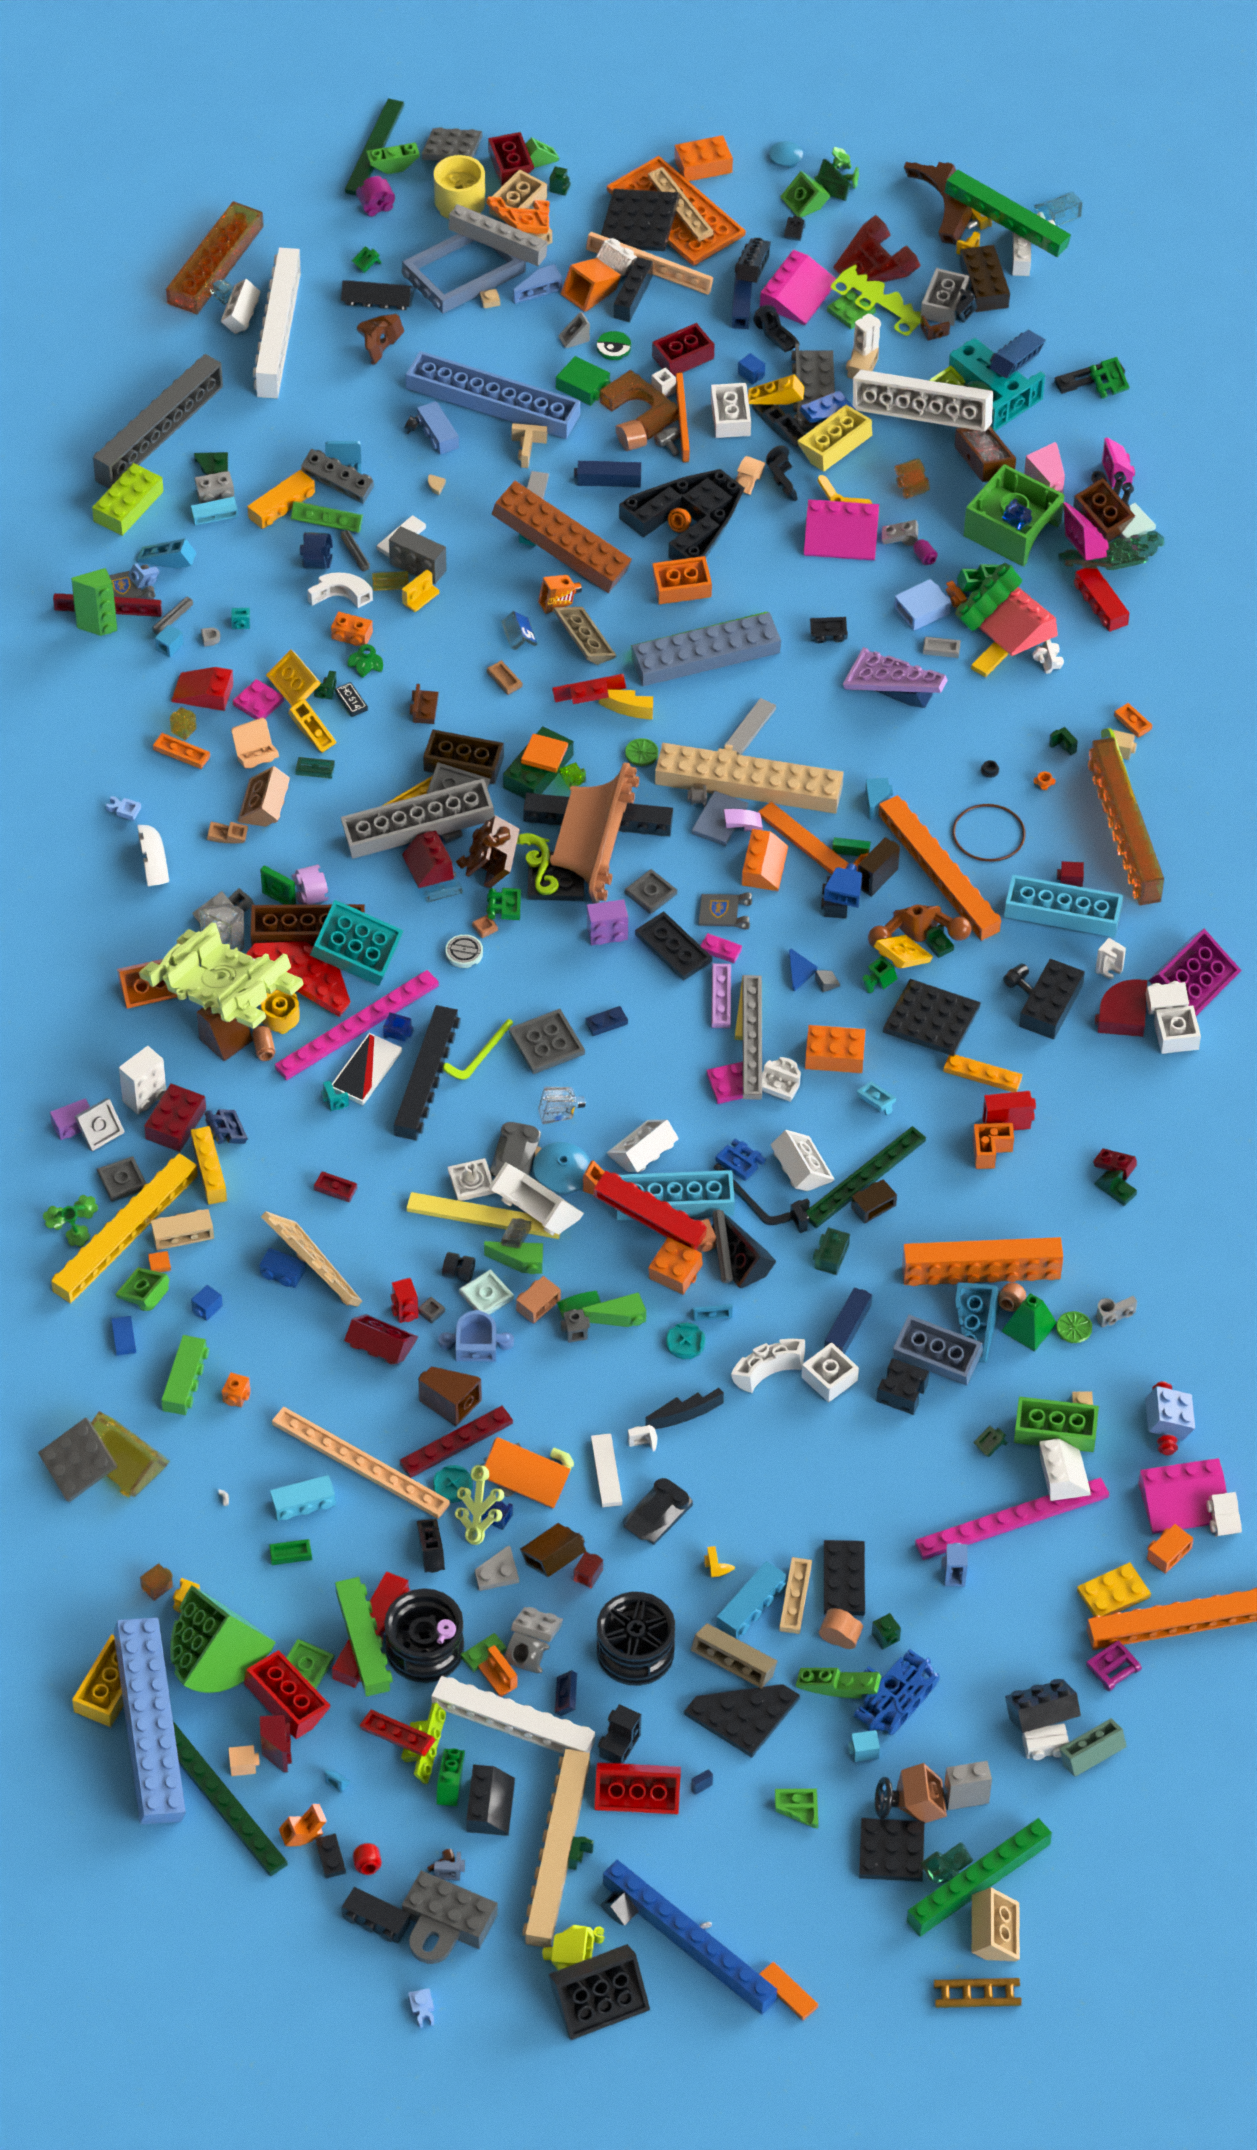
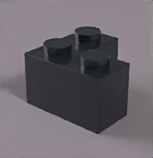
[598,1704,641,1764]

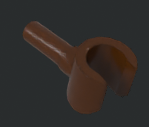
[427,1849,455,1872]

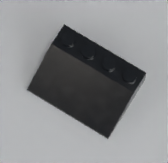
[548,1944,650,2040]

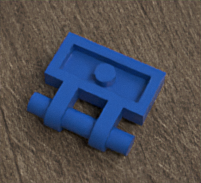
[715,1138,766,1181]

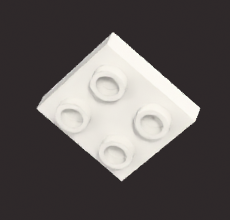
[448,1158,495,1201]

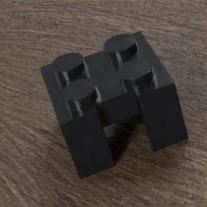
[876,1358,929,1415]

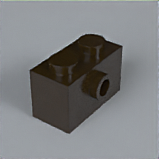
[851,1179,897,1224]

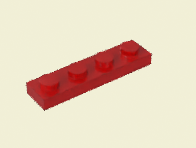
[359,1709,436,1757]

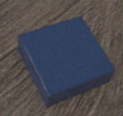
[691,1770,713,1795]

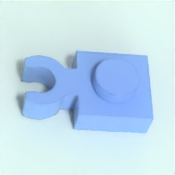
[106,796,141,821]
[408,1988,434,2028]

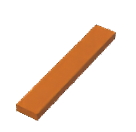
[676,373,690,462]
[758,802,849,874]

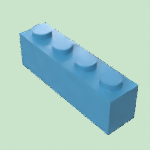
[716,1561,786,1639]

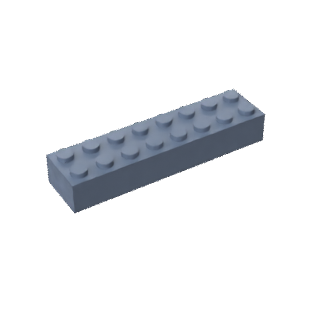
[631,612,781,687]

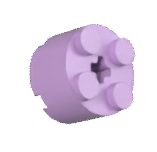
[292,864,328,905]

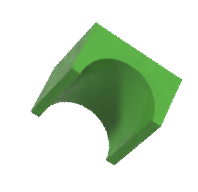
[963,464,1064,567]

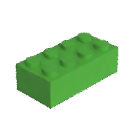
[1014,1397,1099,1452]

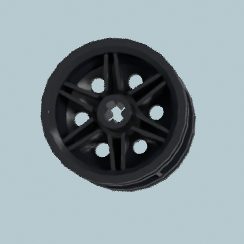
[384,1588,464,1683]
[597,1591,675,1686]

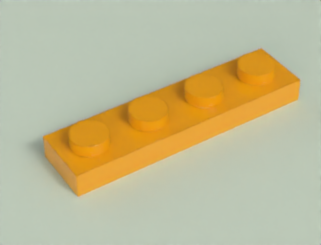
[943,1055,1023,1092]

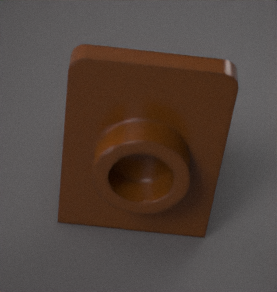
[920,315,950,341]

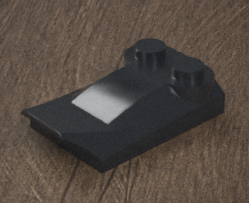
[623,1478,693,1545]

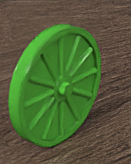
[625,738,658,766]
[1056,1311,1092,1343]

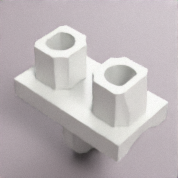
[1032,639,1064,674]

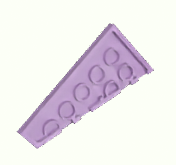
[843,647,948,693]

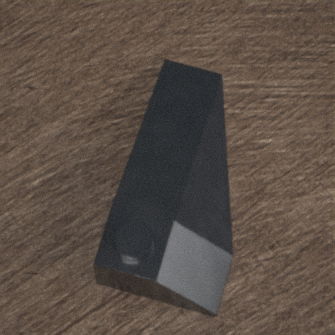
[712,1213,777,1288]

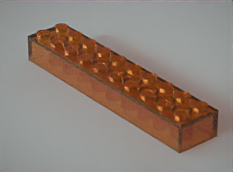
[1088,737,1164,906]

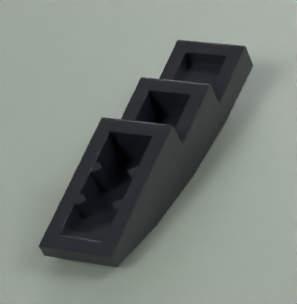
[752,404,806,447]
[645,1388,724,1429]

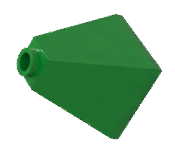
[1002,1293,1057,1352]

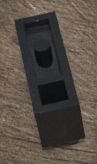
[417,1518,445,1573]

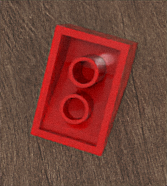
[171,667,234,711]

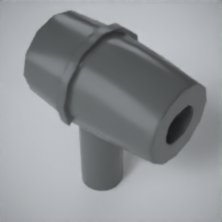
[654,426,680,457]

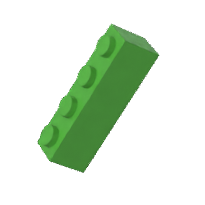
[162,1335,209,1415]

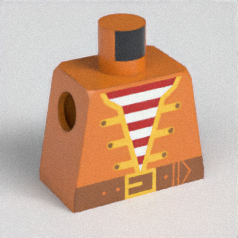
[538,575,582,614]

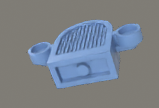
[439,1310,514,1362]

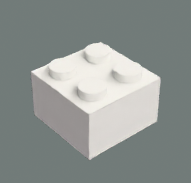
[1154,1006,1201,1054]
[802,1342,859,1403]

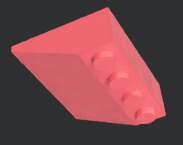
[978,587,1058,656]

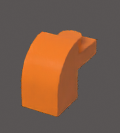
[279,1804,327,1846]

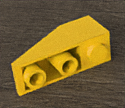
[748,374,804,405]

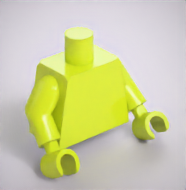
[542,1925,605,1970]

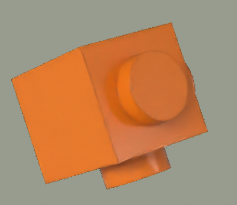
[222,1372,250,1407]

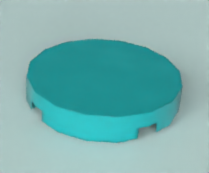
[666,1322,705,1359]
[433,1465,473,1503]

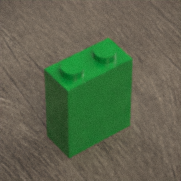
[556,356,611,406]

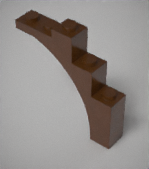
[904,162,973,245]

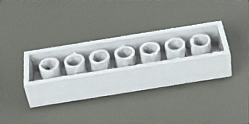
[853,370,993,431]

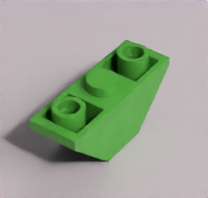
[366,142,420,174]

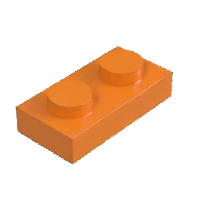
[1114,703,1152,738]

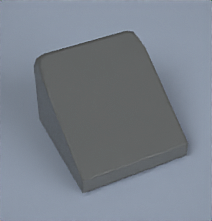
[815,970,840,992]

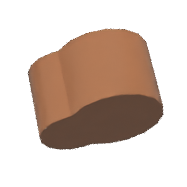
[615,419,647,452]
[819,1608,863,1649]

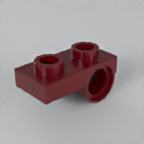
[1093,1148,1137,1181]

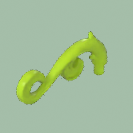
[516,833,558,895]

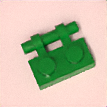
[1089,357,1130,399]
[486,888,521,921]

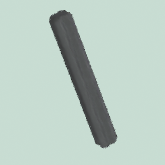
[712,1209,733,1283]

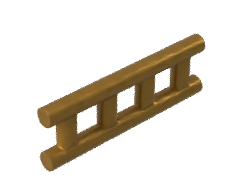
[934,1978,1022,2008]

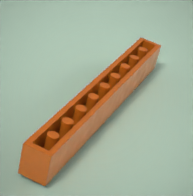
[878,795,1001,941]
[1087,1588,1257,1650]

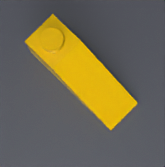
[288,698,337,753]

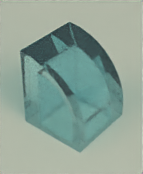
[213,280,234,305]

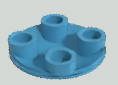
[769,141,803,168]

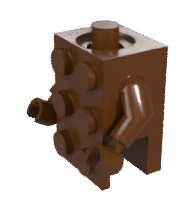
[455,815,520,888]

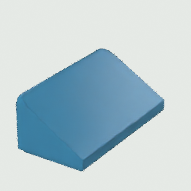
[692,1304,733,1321]

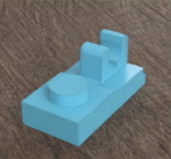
[857,1081,896,1116]

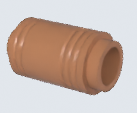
[252,1026,275,1061]

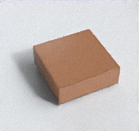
[472,914,498,938]

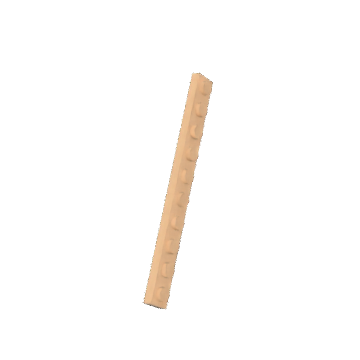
[272,1406,450,1519]

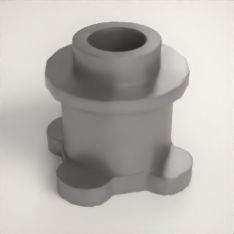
[687,785,707,807]

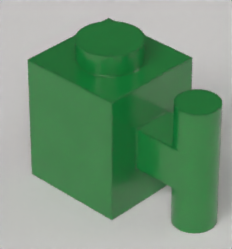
[862,956,898,993]

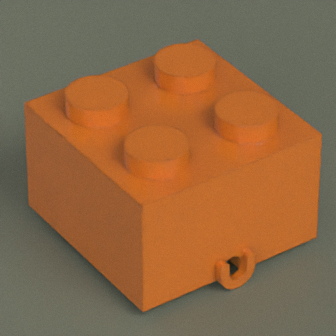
[648,1237,703,1295]

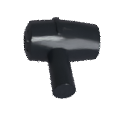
[1003,963,1033,995]

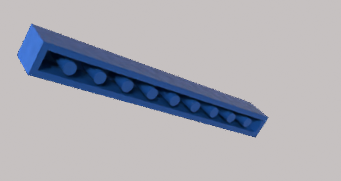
[603,1859,777,2015]

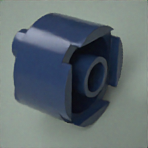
[300,532,333,569]

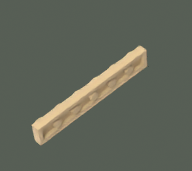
[648,167,713,242]

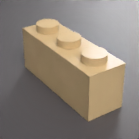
[151,1209,214,1250]

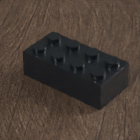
[1019,958,1085,1040]

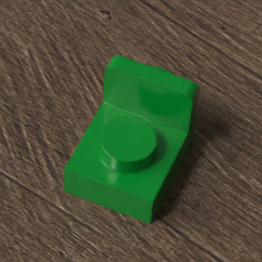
[352,246,382,273]

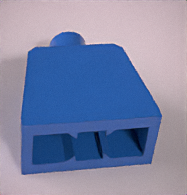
[824,863,862,908]

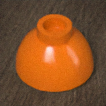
[668,508,691,533]

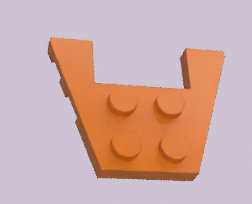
[486,197,550,234]

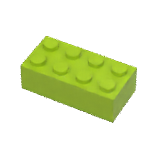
[92,463,164,536]

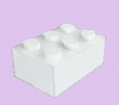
[711,383,751,438]
[119,1046,166,1114]

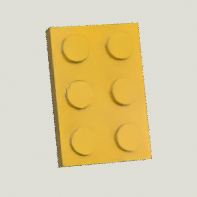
[266,649,321,707]
[874,935,933,968]
[1077,1562,1151,1616]

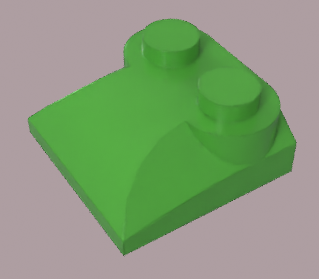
[115,1267,170,1311]

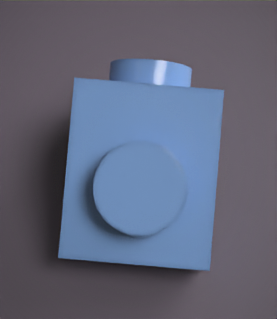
[128,563,160,588]

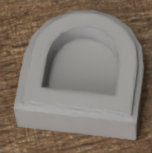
[201,628,220,646]

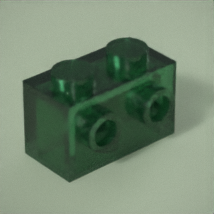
[812,1227,850,1275]

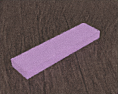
[711,964,731,1028]

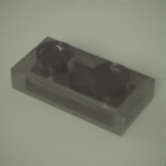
[501,1218,531,1248]

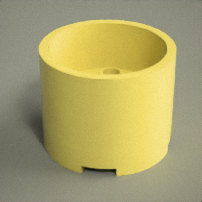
[434,155,485,219]

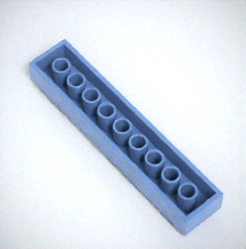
[406,351,580,439]
[113,1618,186,1825]

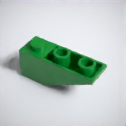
[436,1748,465,1806]

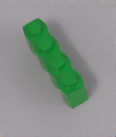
[955,563,1023,631]

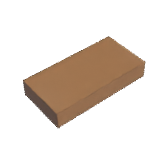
[487,660,523,695]

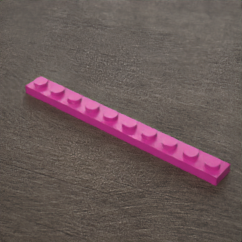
[275,970,439,1081]
[915,1477,1109,1560]

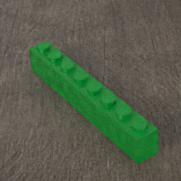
[944,170,1071,257]
[907,1818,1052,1937]

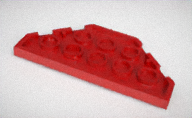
[246,941,351,1017]

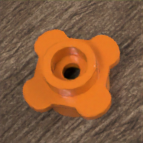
[1033,771,1056,790]

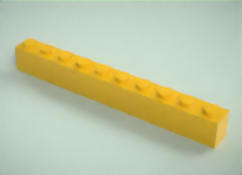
[51,1153,198,1304]

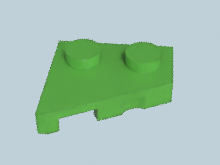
[775,1788,818,1828]

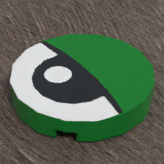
[597,331,631,360]

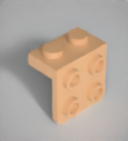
[231,718,279,768]

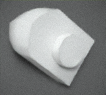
[628,1425,657,1451]

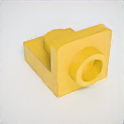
[956,231,980,255]

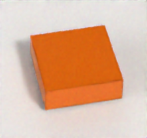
[148,1251,171,1272]

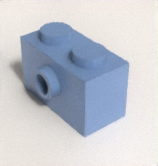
[941,1543,968,1587]

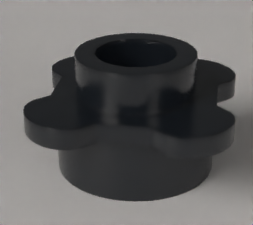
[404,415,419,434]

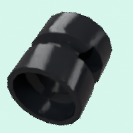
[442,1252,476,1282]

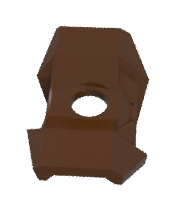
[356,314,404,365]

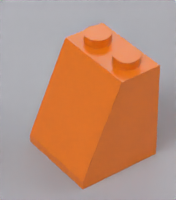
[561,258,621,312]

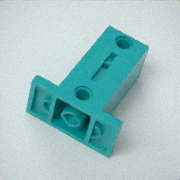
[949,338,1045,431]

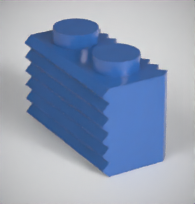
[259,1248,306,1288]

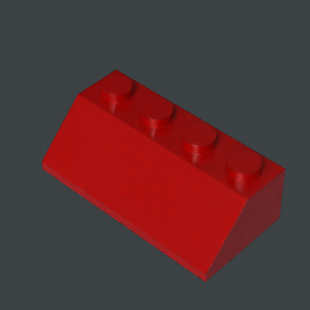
[244,1650,331,1739]
[595,1762,681,1814]

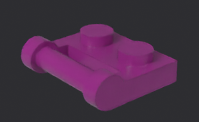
[1086,1640,1142,1691]

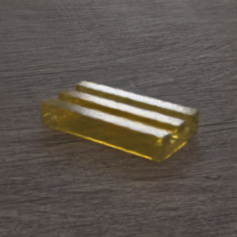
[372,571,409,591]

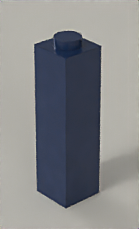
[732,273,752,329]
[574,461,642,487]
[824,1287,872,1354]

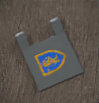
[109,564,156,599]
[699,892,752,929]

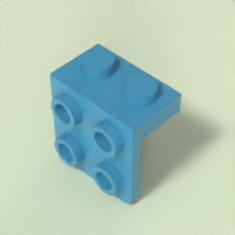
[325,441,362,474]

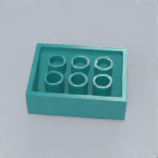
[310,900,404,986]

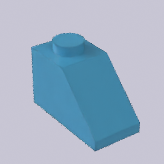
[865,778,893,819]

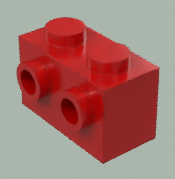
[390,1277,418,1323]

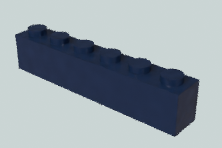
[989,329,1046,379]

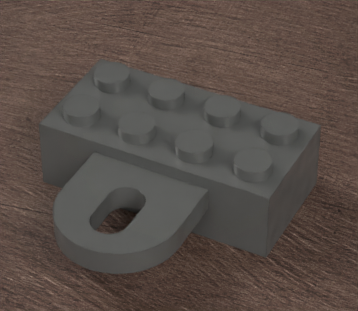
[402,1870,498,1964]

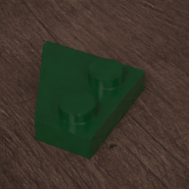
[816,159,851,200]
[194,452,228,482]

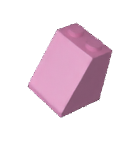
[1024,442,1065,494]

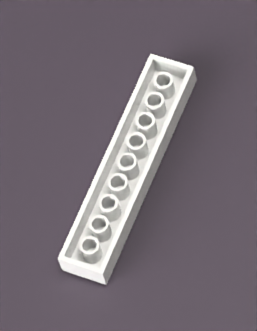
[253,248,301,399]

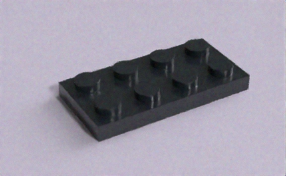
[635,911,712,981]
[824,1540,865,1615]

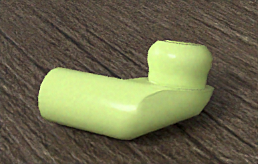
[550,1448,574,1471]

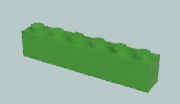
[335,1577,393,1697]

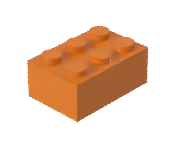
[674,135,733,181]
[805,1025,866,1073]

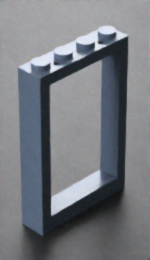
[401,233,526,314]

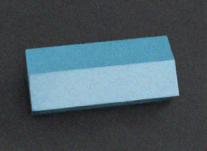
[190,497,238,526]

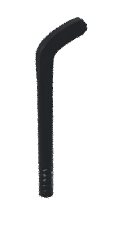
[714,1163,792,1225]

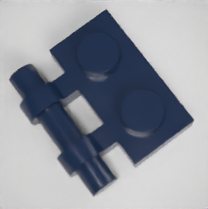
[204,1109,248,1144]

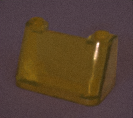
[91,1411,170,1498]

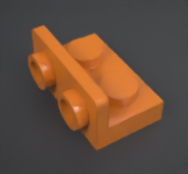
[478,1645,517,1697]

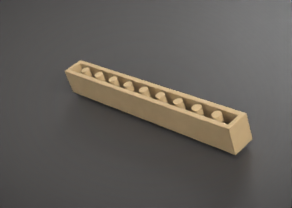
[522,1749,590,1947]

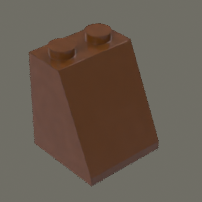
[197,1007,253,1061]
[418,1366,482,1426]

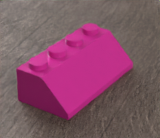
[1063,502,1108,560]

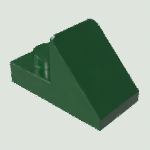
[1094,1170,1137,1206]

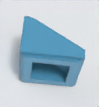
[324,1770,350,1793]

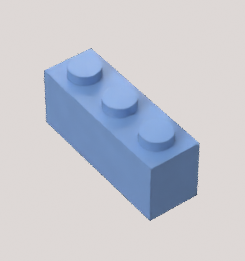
[416,401,459,455]

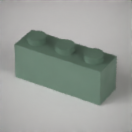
[1059,1718,1127,1777]

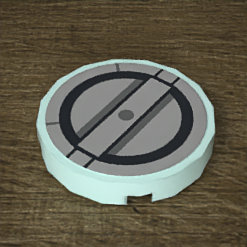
[446,935,483,968]

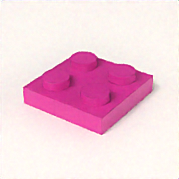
[233,679,284,720]
[706,1061,743,1104]

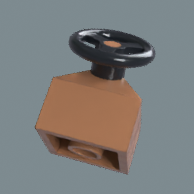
[875,1763,947,1823]

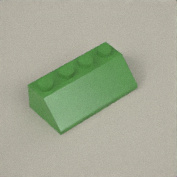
[71,568,117,636]

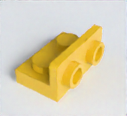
[402,570,439,612]

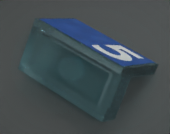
[501,611,538,650]

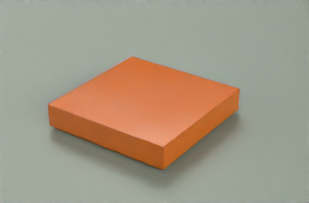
[521,733,568,773]

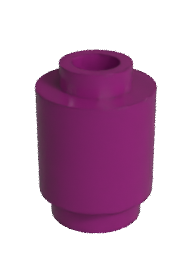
[913,539,938,565]

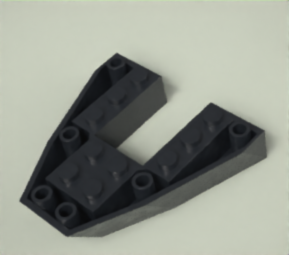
[619,469,745,560]

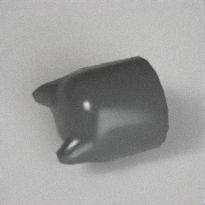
[505,1632,550,1674]

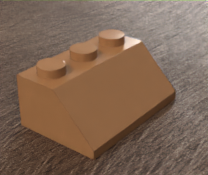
[238,766,290,827]

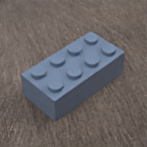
[893,1315,983,1386]

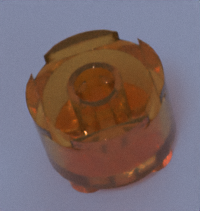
[894,458,930,499]

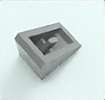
[558,312,590,348]

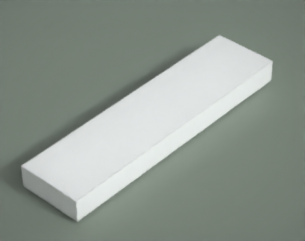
[591,1434,622,1508]

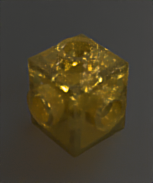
[170,707,197,740]

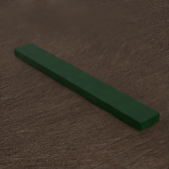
[345,98,404,196]
[806,1126,926,1229]

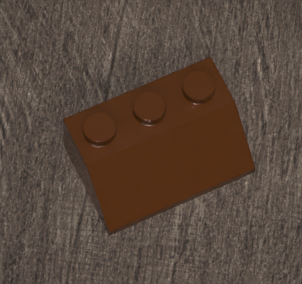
[1073,478,1135,542]

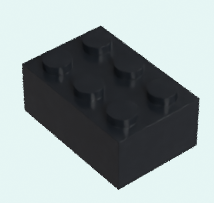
[1005,1679,1081,1733]

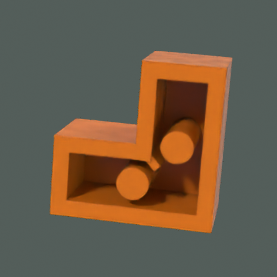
[973,1123,1014,1169]

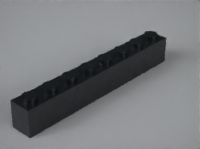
[523,793,673,836]
[394,1005,461,1141]

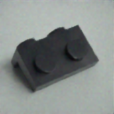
[810,617,848,643]

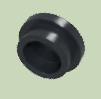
[981,760,999,778]

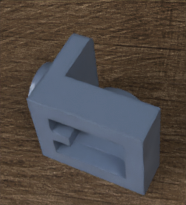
[434,1852,465,1880]

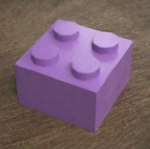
[587,899,628,945]

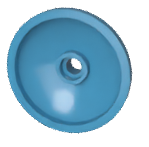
[533,1142,590,1194]

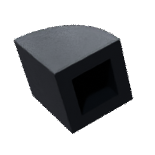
[600,1891,639,1926]

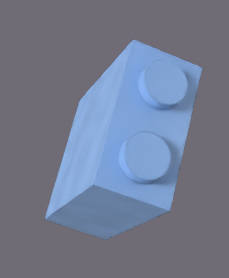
[894,579,951,631]

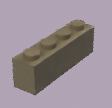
[691,1623,777,1688]

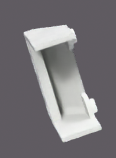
[489,1162,584,1236]

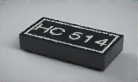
[335,682,368,717]

